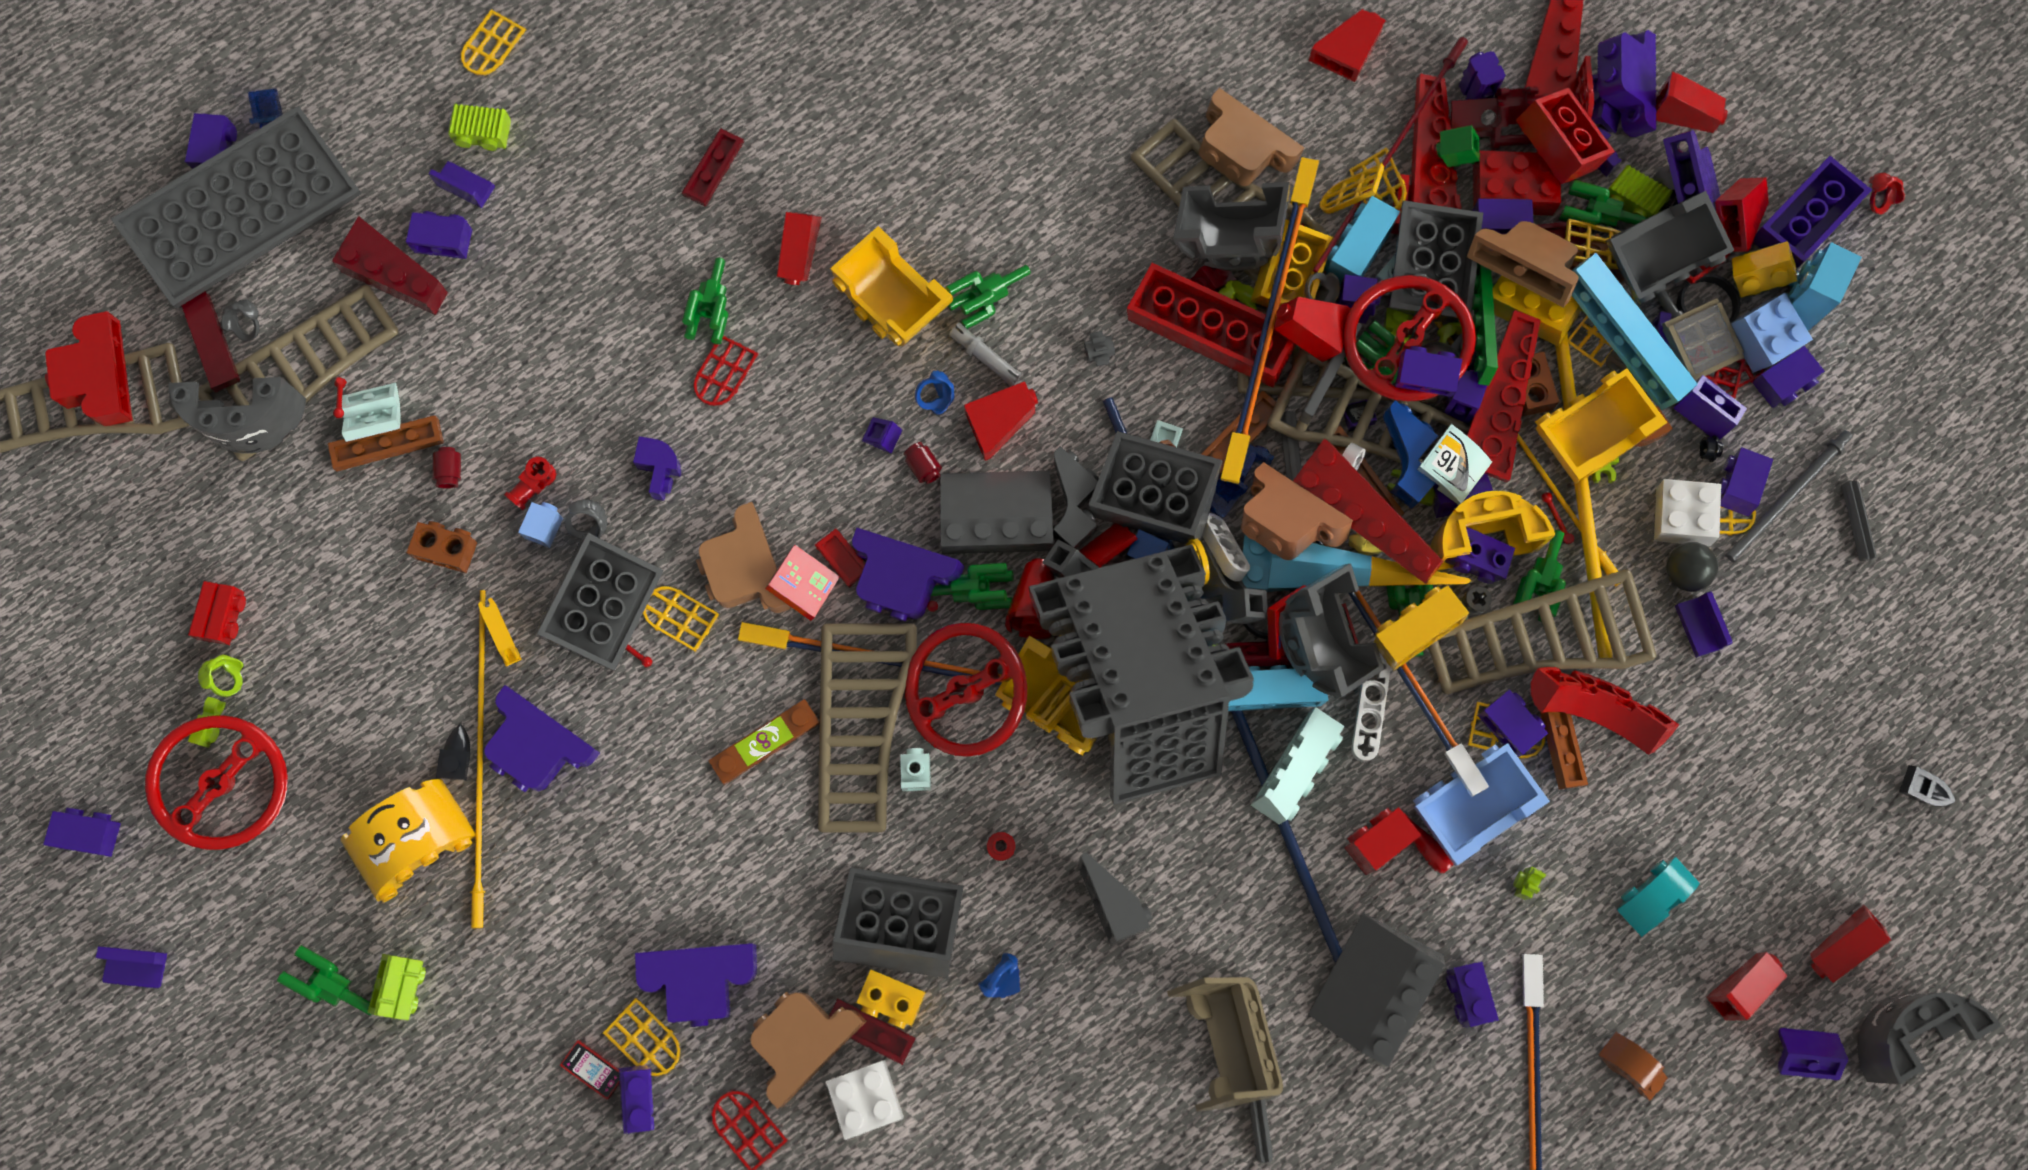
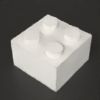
[1654,479,1721,546]
[826,1060,904,1140]

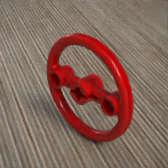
[1344,275,1476,401]
[905,623,1027,757]
[145,715,288,850]

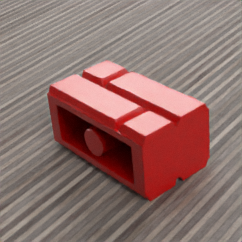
[188,581,246,646]

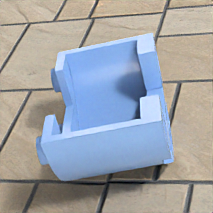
[1413,743,1550,866]

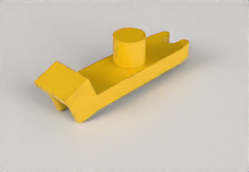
[478,598,522,667]

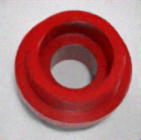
[987,832,1015,861]

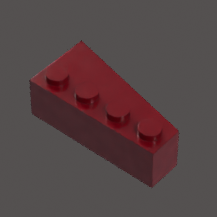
[332,216,448,315]

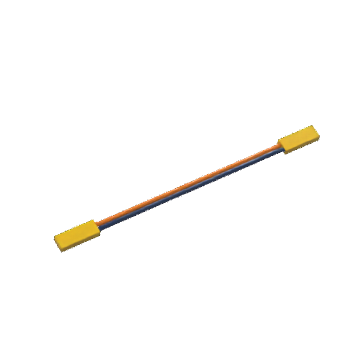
[1221,157,1319,484]
[738,622,1002,685]

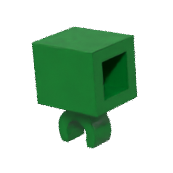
[1436,125,1480,167]

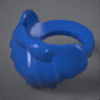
[915,371,955,415]
[978,953,1020,998]

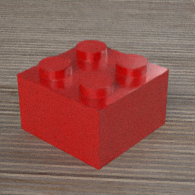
[1344,807,1421,875]

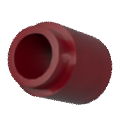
[904,442,942,484]
[432,447,461,489]

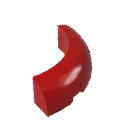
[1531,667,1679,755]

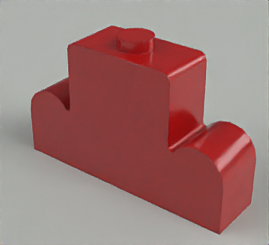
[45,311,133,426]

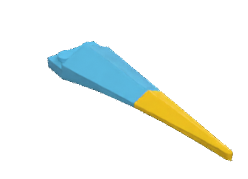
[1242,534,1472,592]

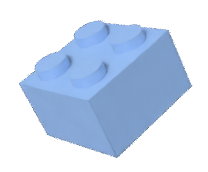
[1731,293,1813,373]

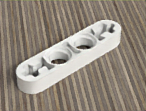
[1351,653,1391,762]

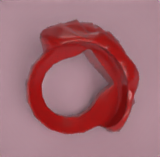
[1869,173,1905,214]

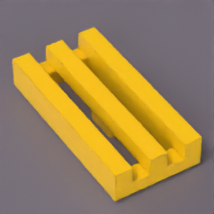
[1026,675,1076,733]

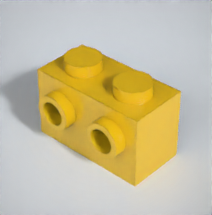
[1732,241,1798,298]
[857,969,926,1029]

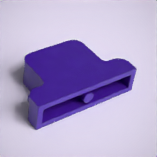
[1598,30,1656,137]
[1663,130,1720,211]
[852,528,965,622]
[485,685,600,792]

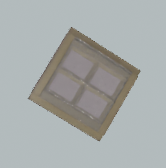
[1662,298,1744,381]

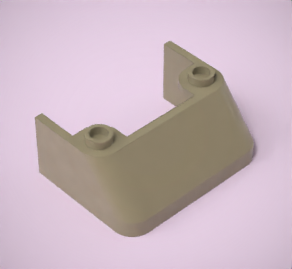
[1167,977,1283,1111]

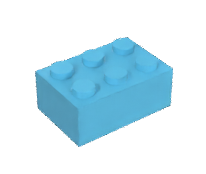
[1324,196,1401,285]
[1786,242,1862,331]

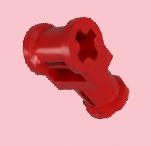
[504,456,556,511]

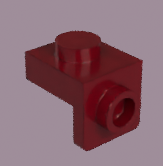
[1190,265,1236,292]

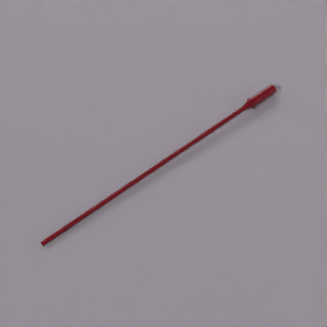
[1313,37,1468,273]

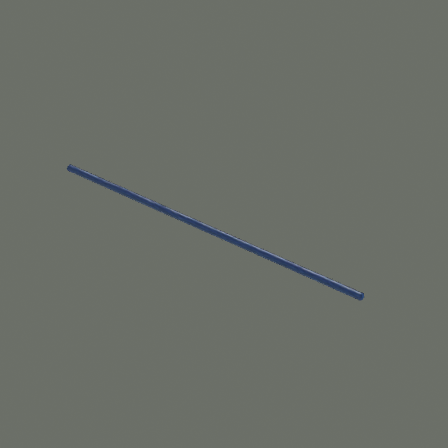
[1103,397,1342,963]

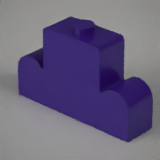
[635,943,757,1027]

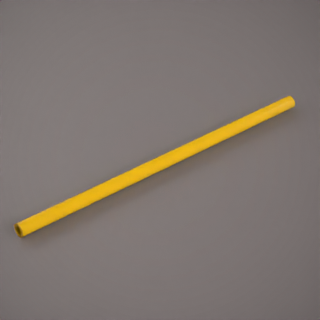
[1555,334,1613,658]

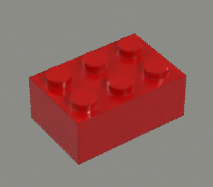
[1516,88,1615,184]
[1473,150,1561,216]

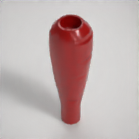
[1404,813,1454,874]

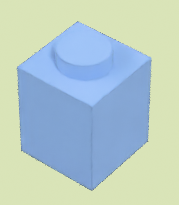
[518,502,563,548]

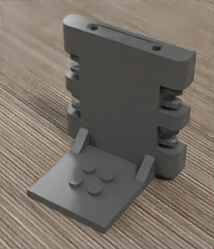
[1029,544,1254,805]

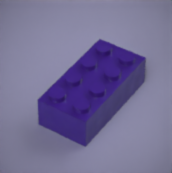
[1753,156,1872,270]

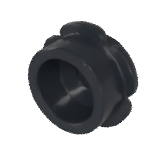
[1700,435,1723,462]

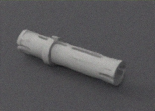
[949,322,1022,387]

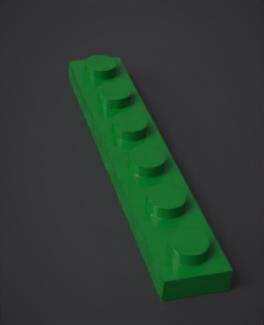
[1472,263,1498,386]

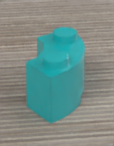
[1617,856,1700,937]

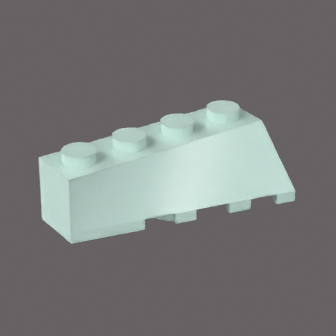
[1251,707,1344,825]

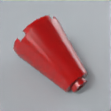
[1005,558,1055,639]

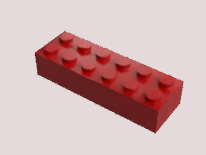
[1127,263,1296,388]

